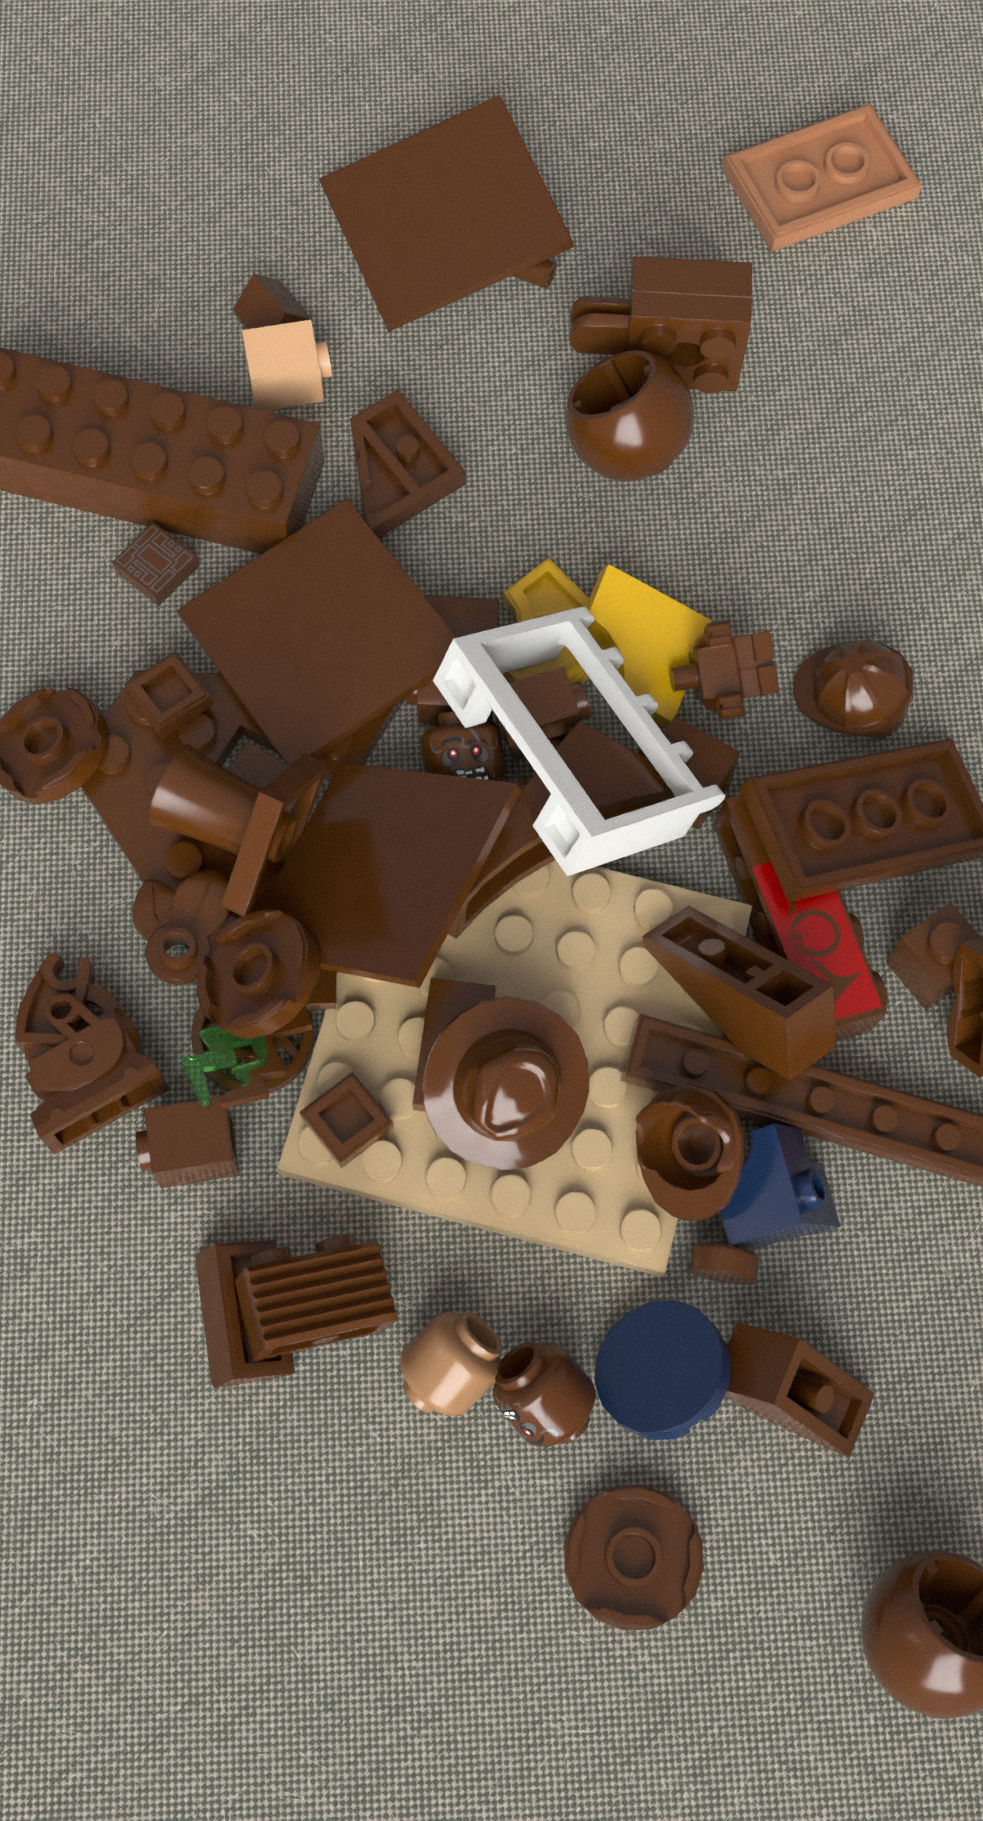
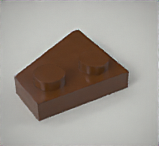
[350,390,466,538]

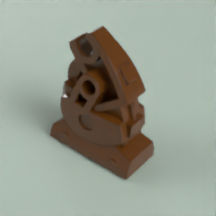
[15,954,170,1155]

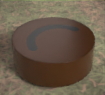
[689,1243,760,1285]

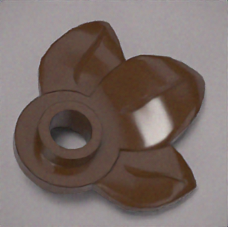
[132,869,241,985]

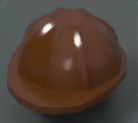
[793,638,914,739]
[636,1083,746,1221]

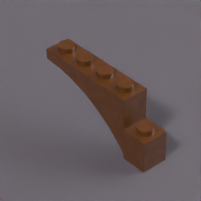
[448,716,740,939]

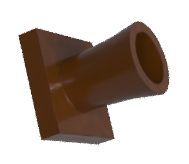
[149,744,328,917]

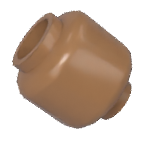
[400,1312,502,1416]

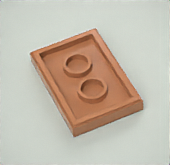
[722,104,922,252]

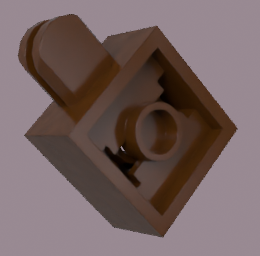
[569,256,752,393]

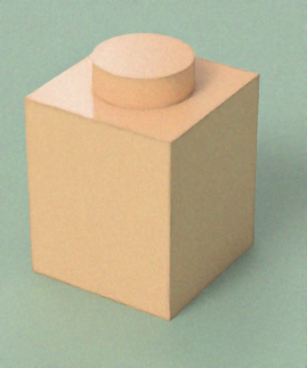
[242,320,332,411]

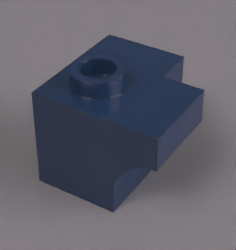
[720,1123,841,1249]

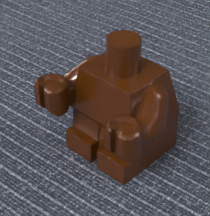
[669,620,780,720]

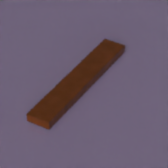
[620,1013,983,1187]

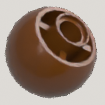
[565,350,694,482]
[860,1550,983,1719]

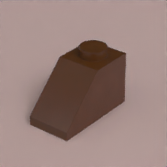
[725,1322,874,1457]

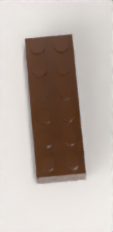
[0,348,324,554]

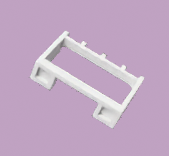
[433,607,725,876]

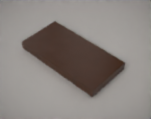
[739,738,983,902]

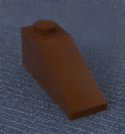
[643,906,836,1081]

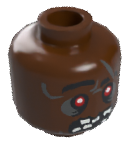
[420,712,506,781]
[493,1342,596,1447]

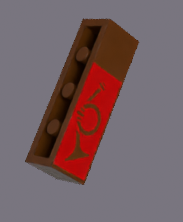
[713,795,888,1042]

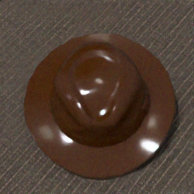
[422,996,589,1170]

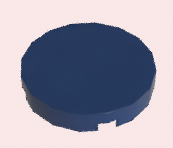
[594,1300,731,1440]

